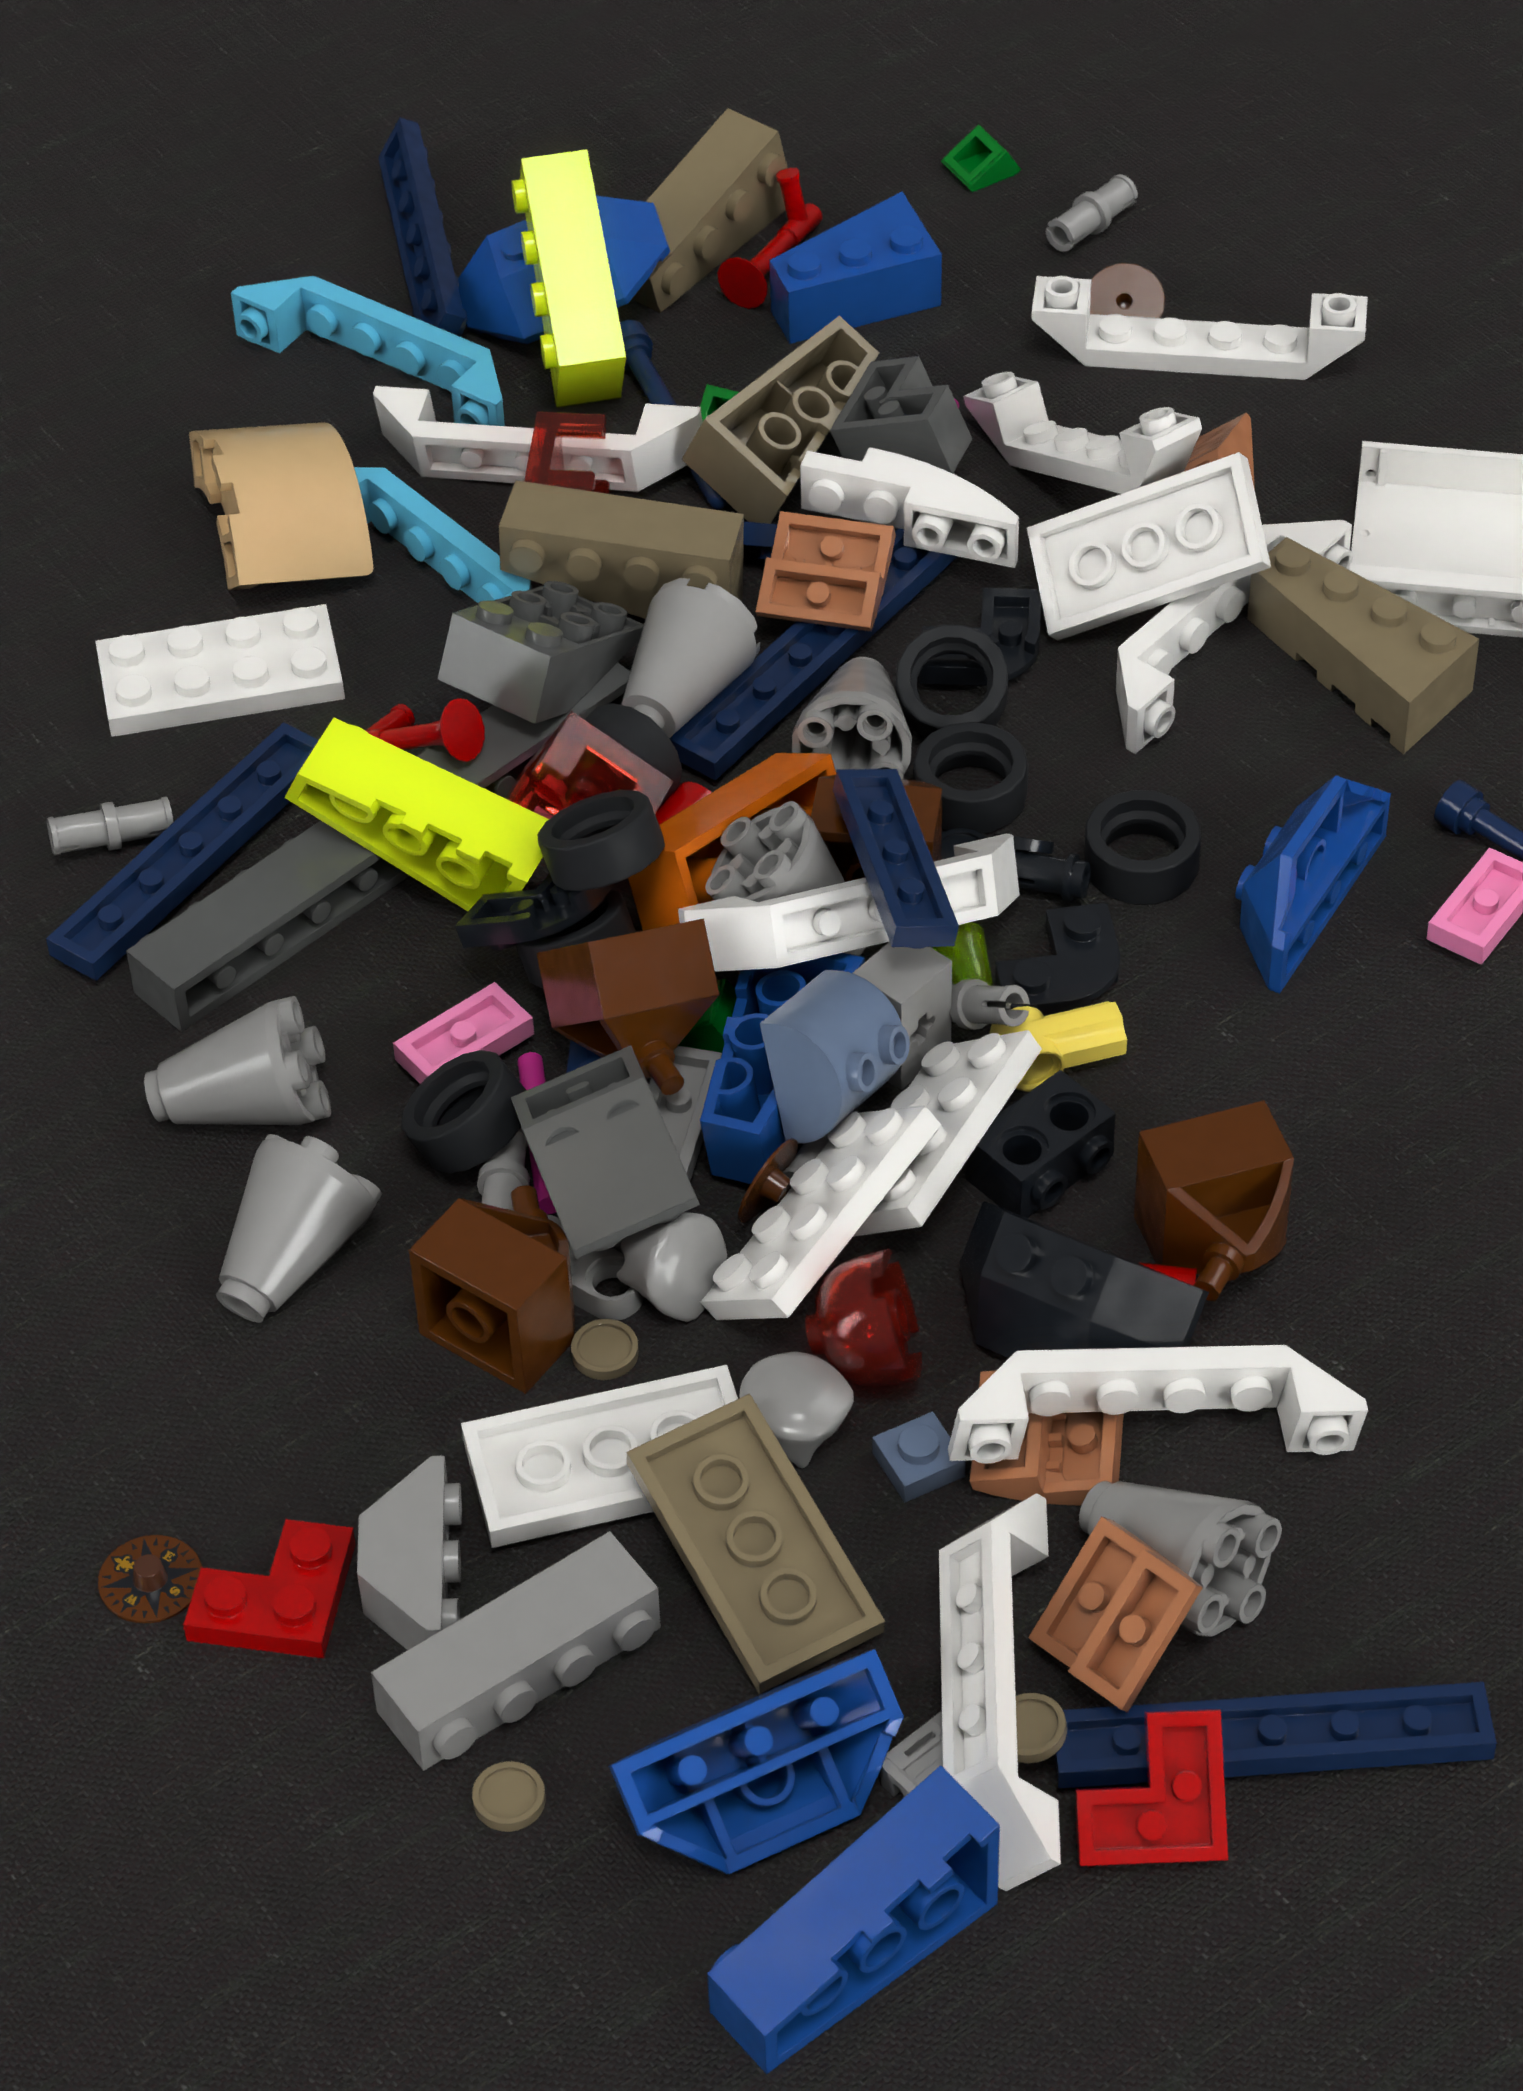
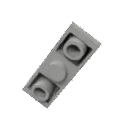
[357,1456,462,1650]

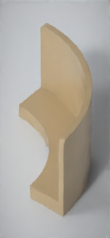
[189,422,374,590]

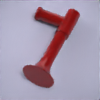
[718,168,822,308]
[365,698,485,762]

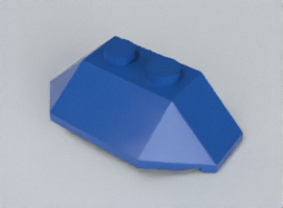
[458,196,670,344]
[1235,775,1391,994]
[609,1649,904,1875]

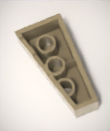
[632,108,787,313]
[682,315,879,524]
[499,480,744,619]
[1247,537,1479,755]

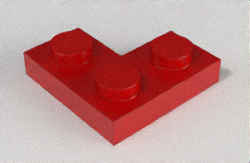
[183,1519,356,1659]
[1074,1709,1228,1866]

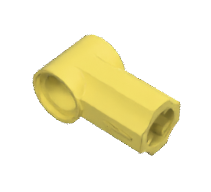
[990,1001,1127,1092]

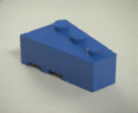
[769,192,942,344]

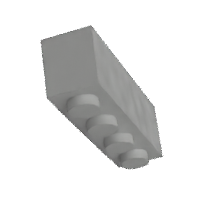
[371,1531,661,1771]

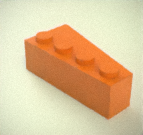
[628,753,836,931]

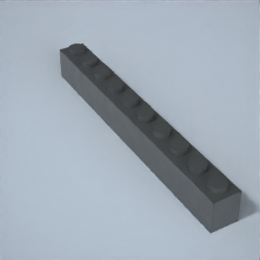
[126,662,631,1032]

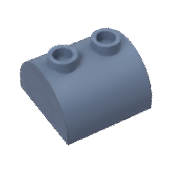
[760,970,910,1144]

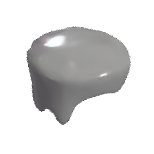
[616,1212,727,1322]
[740,1351,854,1469]

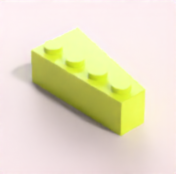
[512,149,626,407]
[284,717,549,912]

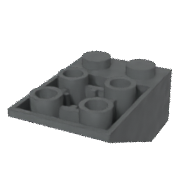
[438,581,644,724]
[511,1045,700,1259]

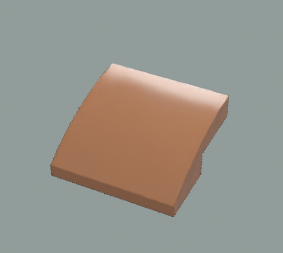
[756,511,896,631]
[970,1370,1124,1506]
[1028,1516,1203,1712]

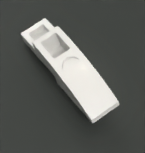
[800,447,1019,568]

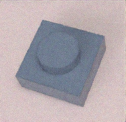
[872,1411,966,1503]

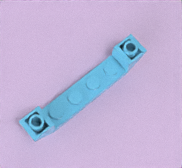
[231,276,505,426]
[354,467,531,603]

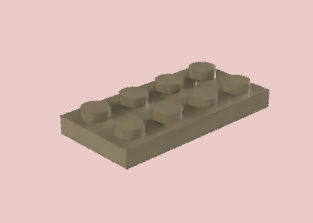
[626,1393,885,1694]

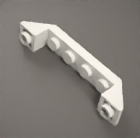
[1032,276,1368,380]
[963,372,1202,494]
[373,386,703,492]
[1116,520,1353,754]
[678,833,1020,971]
[948,1345,1368,1464]
[939,1493,1061,1891]

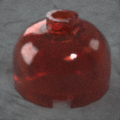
[805,1248,922,1388]

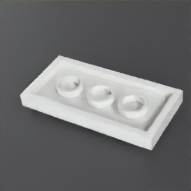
[1027,452,1271,641]
[95,604,345,737]
[853,1030,1042,1237]
[700,1106,941,1320]
[461,1365,738,1548]

